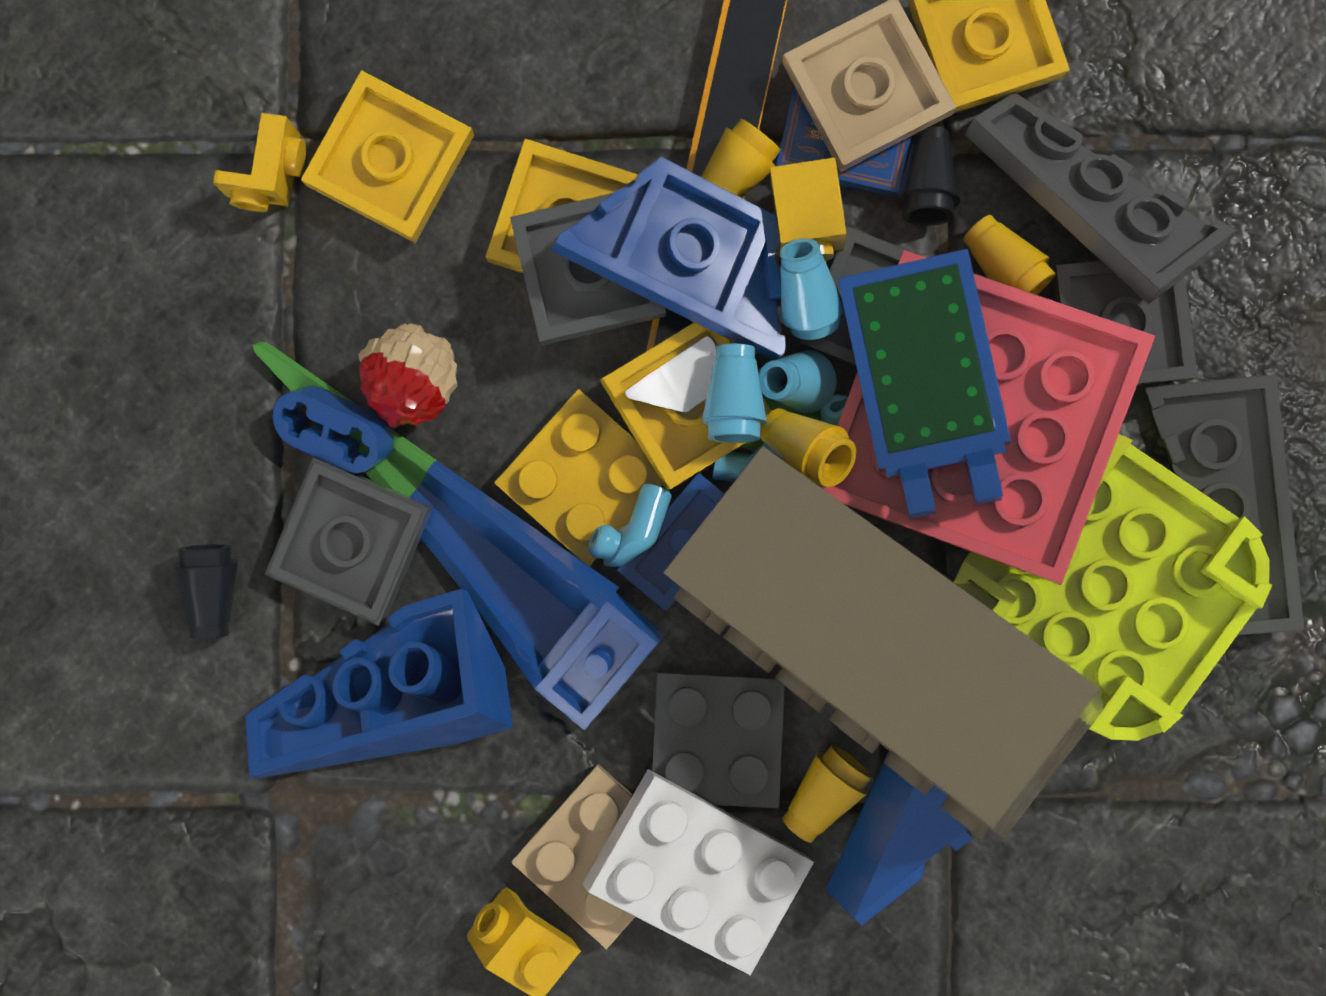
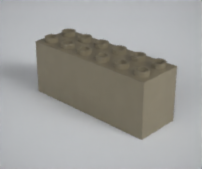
[663,446,1103,840]

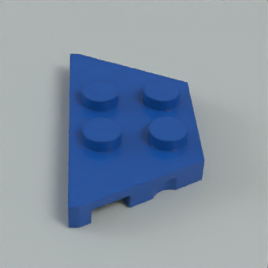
[550,157,786,361]

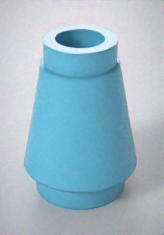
[780,238,844,340]
[701,344,767,443]
[759,350,837,413]

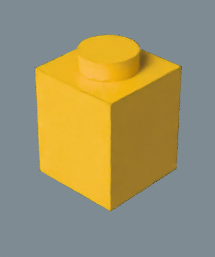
[770,158,847,261]

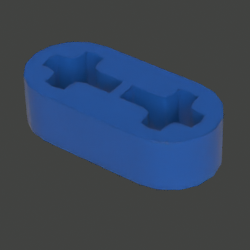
[273,385,393,473]

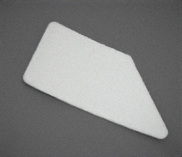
[625,337,716,412]

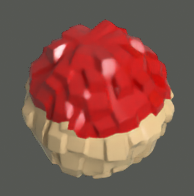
[358,323,457,428]

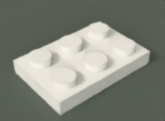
[582,769,814,975]

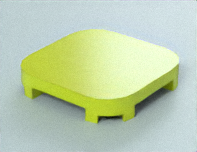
[953,434,1272,741]

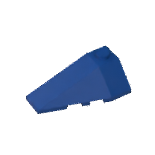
[245,588,513,779]
[826,751,973,925]

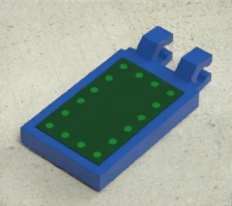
[838,249,1011,519]

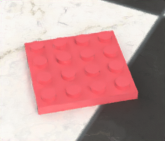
[819,250,1155,585]

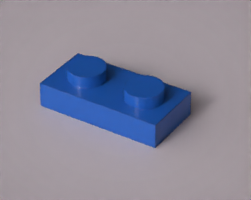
[617,472,724,611]

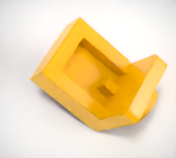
[213,113,306,212]
[467,887,581,996]

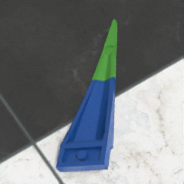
[252,341,665,731]

